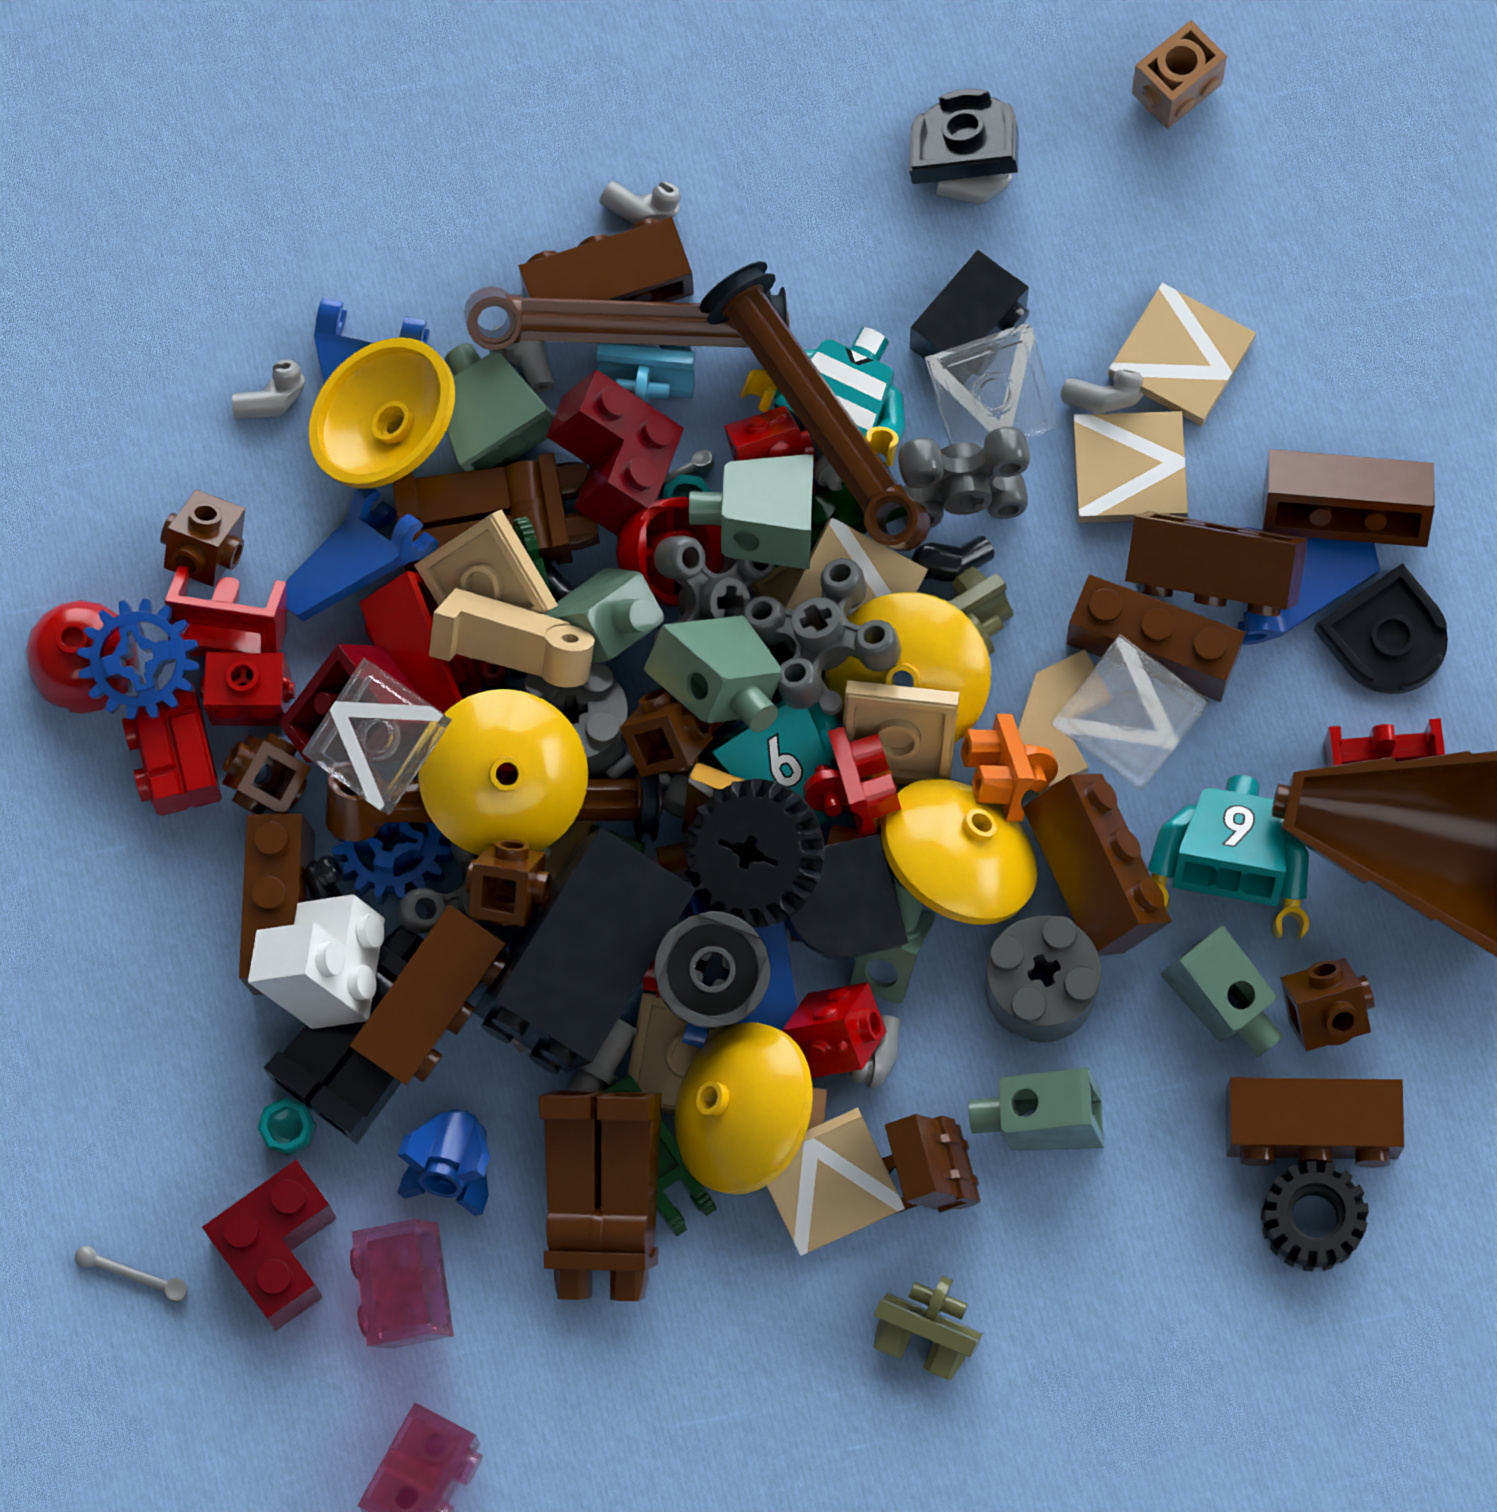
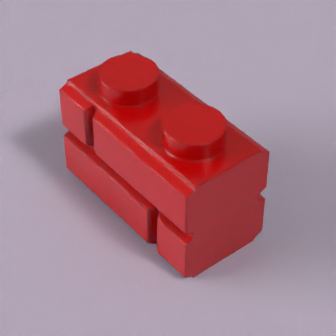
[122,683,222,816]

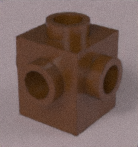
[160,489,246,587]
[620,688,713,778]
[222,732,311,814]
[466,839,552,926]
[1280,958,1375,1052]

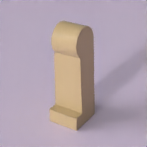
[429,588,595,688]

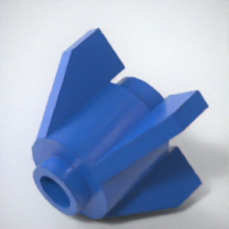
[397,1109,490,1216]

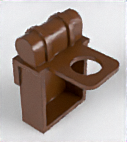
[882,1114,981,1214]

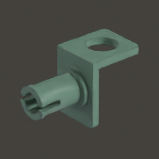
[850,877,935,1004]

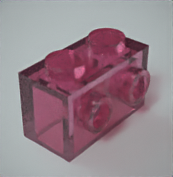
[350,1219,454,1349]
[357,1402,483,1512]

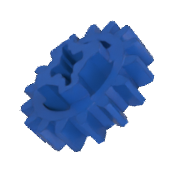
[77,599,201,720]
[332,822,453,905]

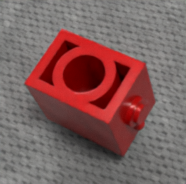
[724,405,817,494]
[200,652,296,726]
[782,982,887,1078]

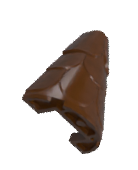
[1271,751,1497,958]

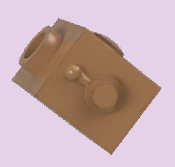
[1132,20,1227,129]

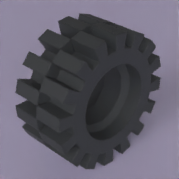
[1261,1161,1369,1272]

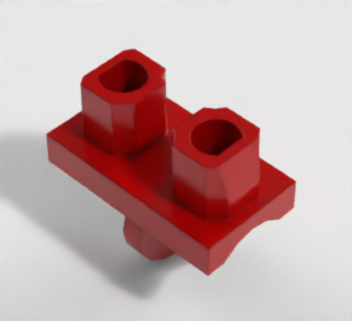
[803,726,902,838]

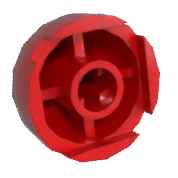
[615,497,724,608]
[26,600,139,714]

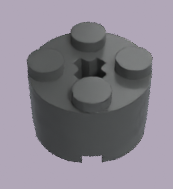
[520,663,628,779]
[654,911,770,1029]
[985,915,1101,1043]

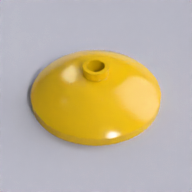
[309,337,455,489]
[825,591,991,744]
[418,689,588,856]
[881,779,1038,925]
[674,1022,813,1195]

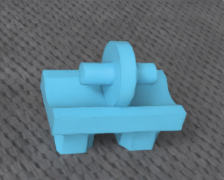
[596,343,695,404]

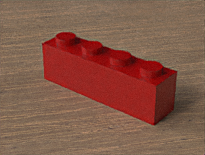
[359,571,515,780]

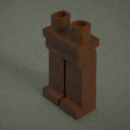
[392,453,600,573]
[539,1090,662,1302]

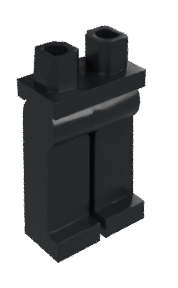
[264,924,424,1145]

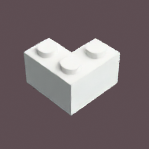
[248,894,385,1029]

